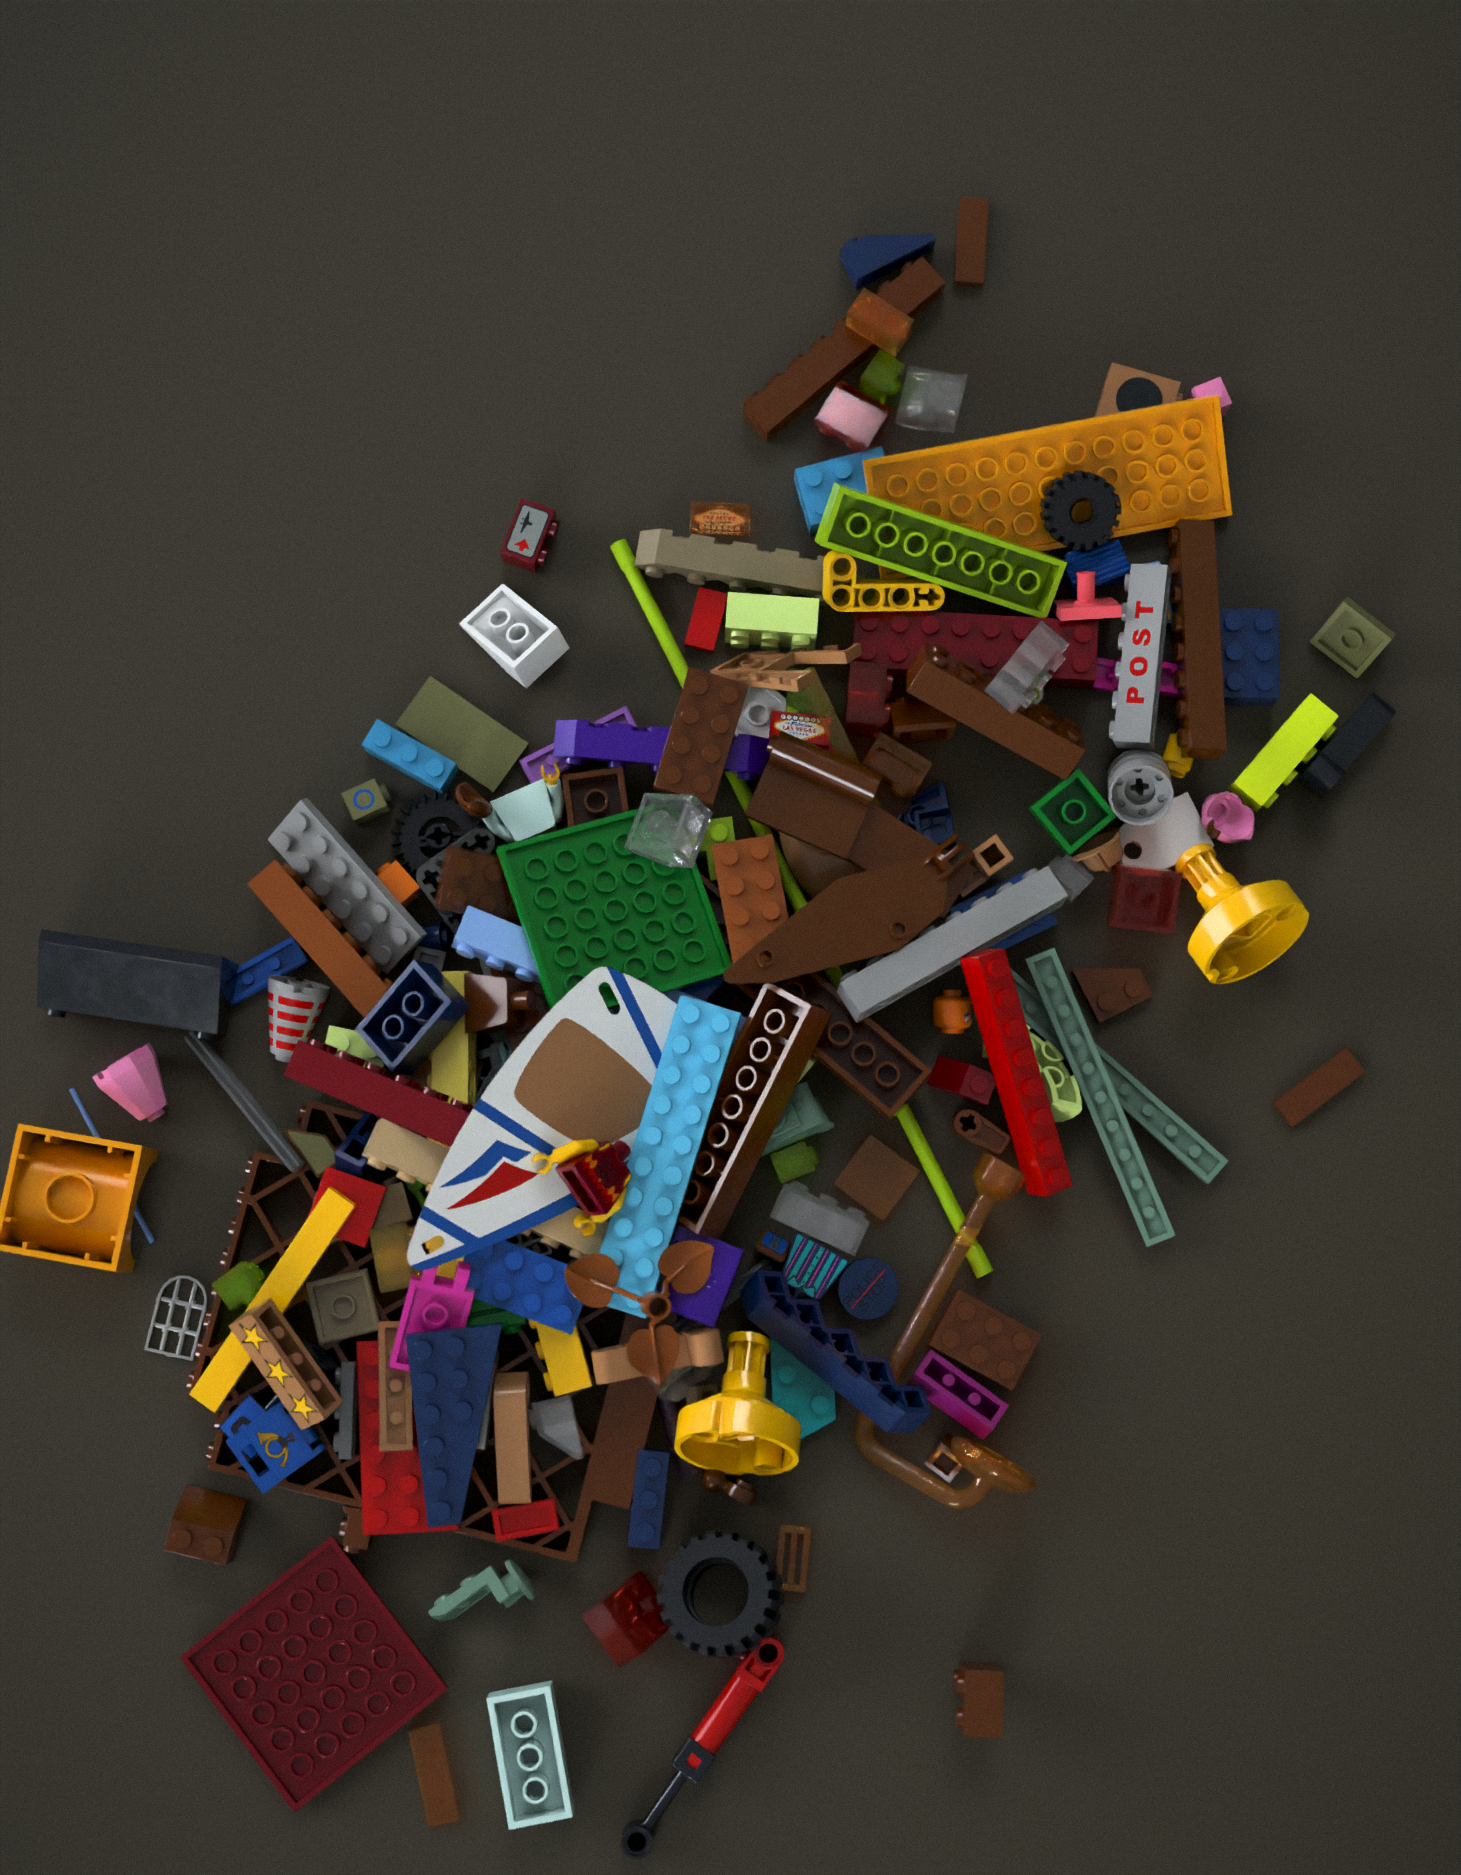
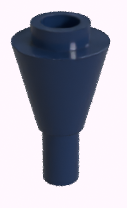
[417,921,452,952]

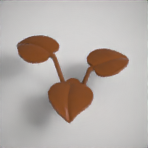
[564,1240,715,1385]

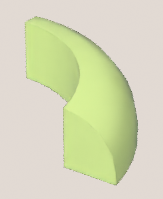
[982,1024,1082,1122]

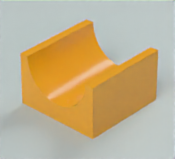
[0,1123,159,1272]

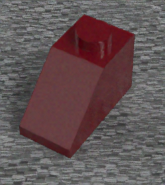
[927,1055,996,1107]

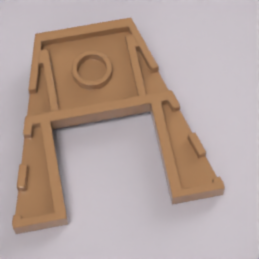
[710,643,862,692]

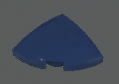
[897,781,957,846]

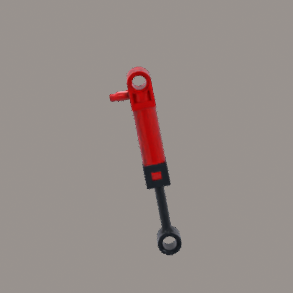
[621,1634,784,1859]

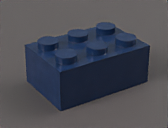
[1219,608,1280,706]
[355,960,471,1076]

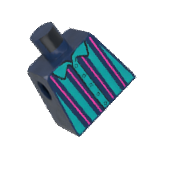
[782,1232,849,1301]

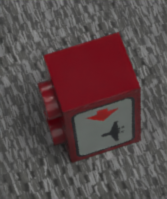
[500,498,560,573]

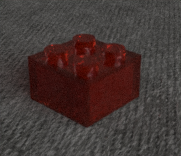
[843,661,892,737]
[1106,863,1182,934]

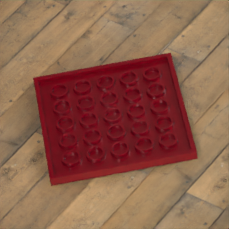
[179,1535,449,1813]

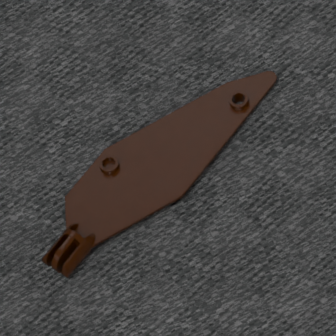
[723,833,975,984]

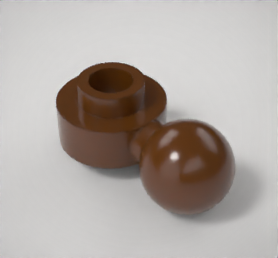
[701,1469,757,1506]

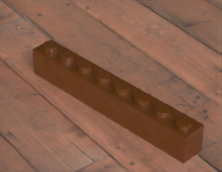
[743,257,946,443]
[1167,519,1227,759]

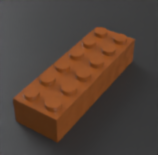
[247,860,394,1018]

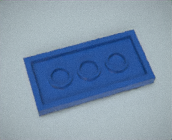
[462,1240,583,1335]

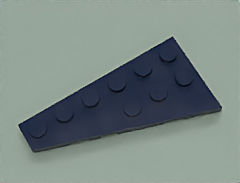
[406,1322,503,1528]

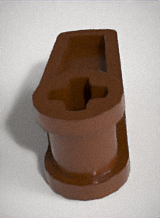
[951,1109,1010,1155]

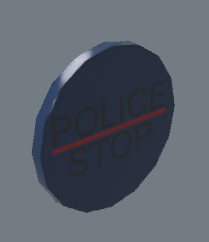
[837,1257,899,1320]

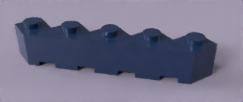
[740,1270,932,1433]

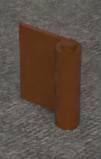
[744,731,883,860]

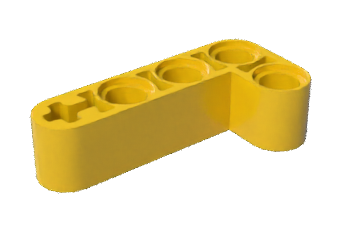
[822,550,945,612]

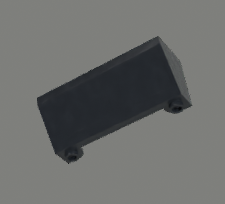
[37,929,238,1041]

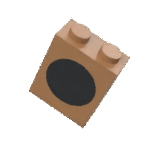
[1095,362,1183,417]

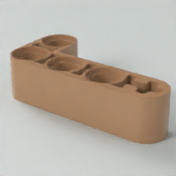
[591,1327,724,1384]
[493,1372,532,1504]

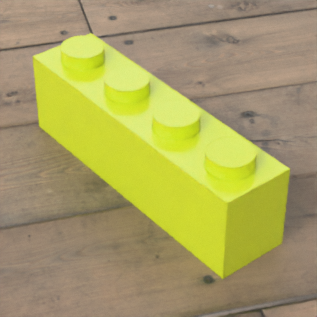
[1228,693,1339,812]

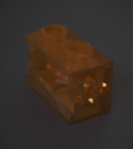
[846,288,914,357]
[861,732,933,799]

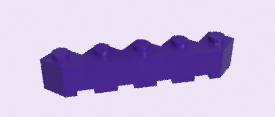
[553,720,770,781]

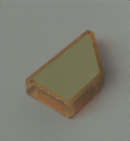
[284,1129,337,1179]

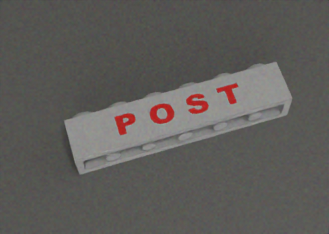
[1109,564,1172,750]

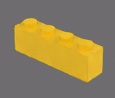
[528,1319,593,1396]

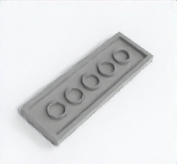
[268,798,427,975]

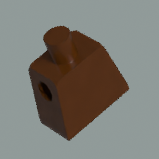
[464,973,537,1035]

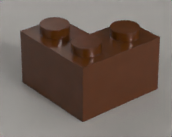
[953,1661,1004,1739]

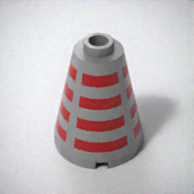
[267,975,330,1063]

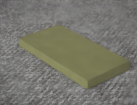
[395,676,529,794]

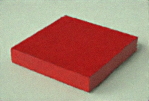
[308,1166,388,1248]

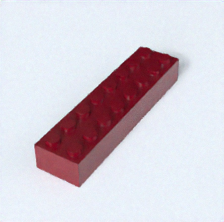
[851,611,1099,689]

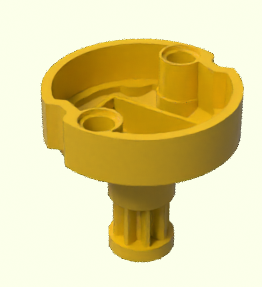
[1175,843,1309,984]
[674,1331,802,1476]

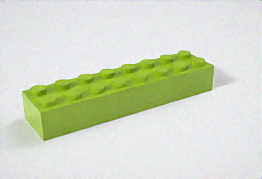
[814,482,1067,618]

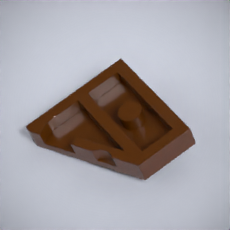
[1071,968,1154,1024]

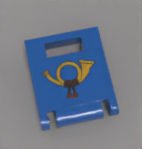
[226,1401,327,1494]

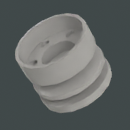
[1106,748,1174,826]

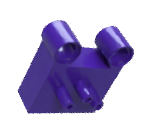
[656,1221,745,1328]

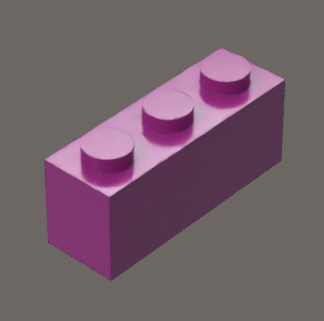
[906,1349,1009,1440]

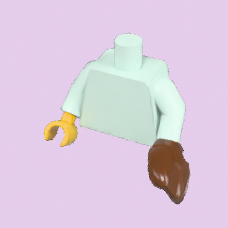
[455,762,565,843]

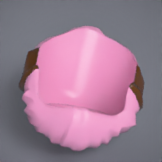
[1201,791,1255,844]

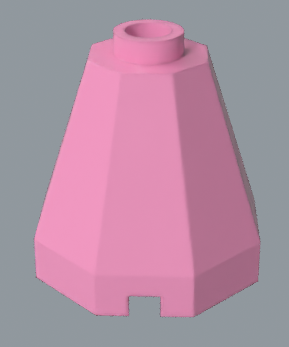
[92,1043,168,1122]

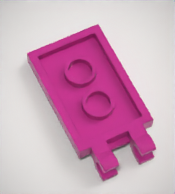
[388,1253,475,1371]

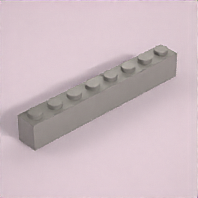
[837,866,1068,1023]

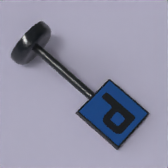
[218,1338,336,1461]

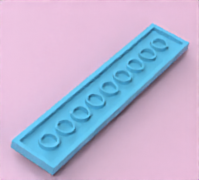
[599,995,742,1319]

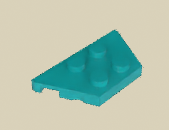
[769,1336,836,1439]

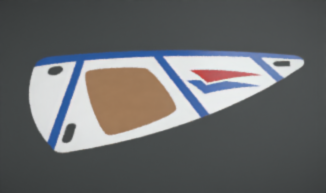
[406,967,677,1271]

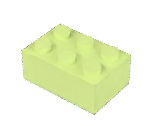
[725,592,819,651]

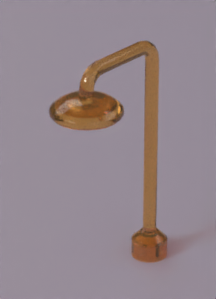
[854,1152,1036,1509]

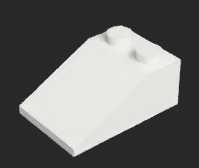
[459,584,570,688]

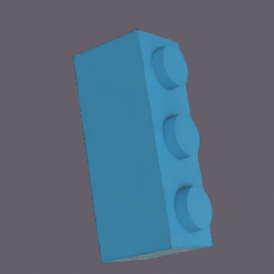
[361,719,460,796]

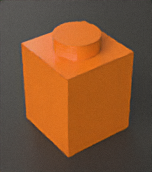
[375,860,423,908]

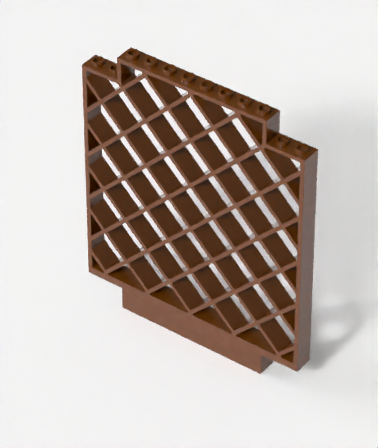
[186,1100,678,1563]

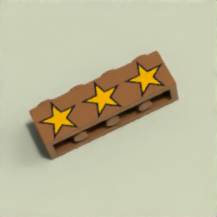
[229,1298,343,1430]

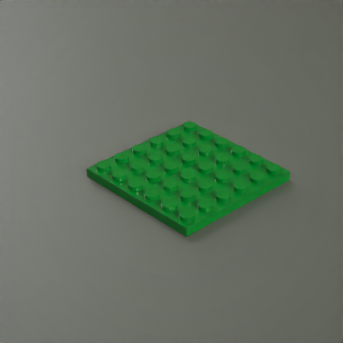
[496,799,732,1010]

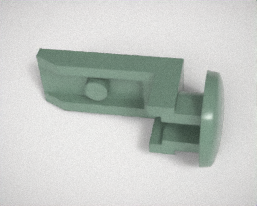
[428,1559,536,1622]

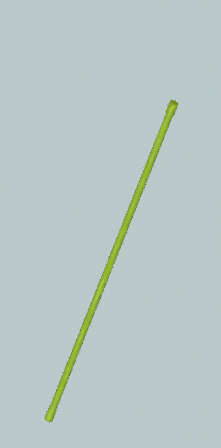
[610,539,993,1278]

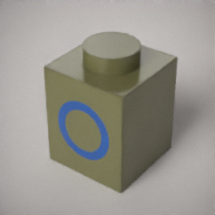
[341,778,392,826]

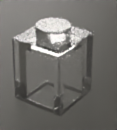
[1047,853,1095,904]

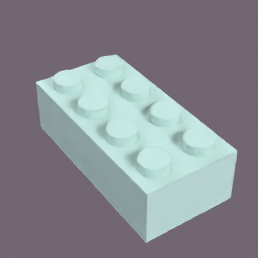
[486,1680,575,1830]

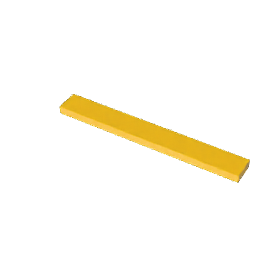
[189,1186,357,1413]

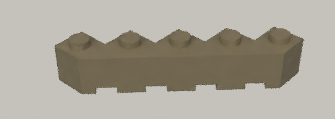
[634,528,846,606]

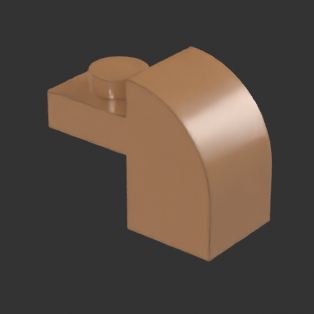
[959,834,1014,899]

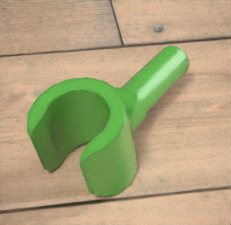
[406,1180,426,1209]

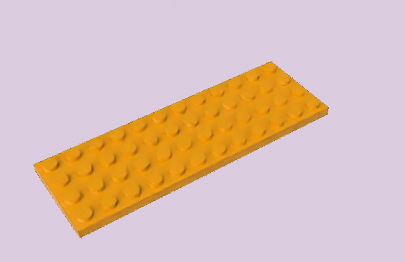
[862,394,1232,579]

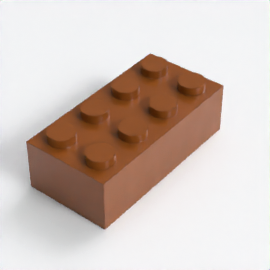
[711,834,789,964]

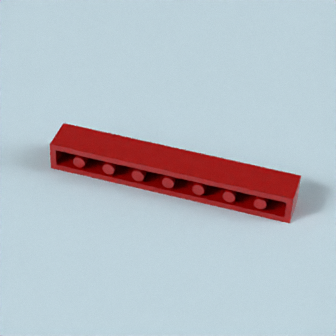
[959,948,1073,1197]

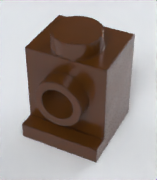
[339,1504,374,1554]

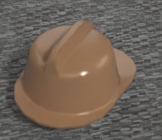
[1073,827,1124,873]

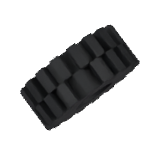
[1040,470,1121,550]

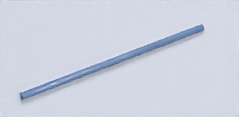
[69,1088,155,1244]

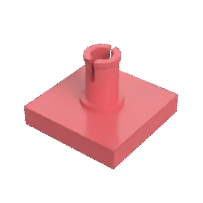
[1052,571,1122,621]

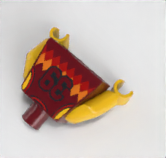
[531,1139,632,1236]

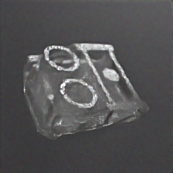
[895,366,968,434]

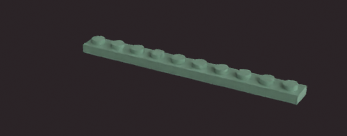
[1025,948,1176,1247]
[1010,968,1228,1184]

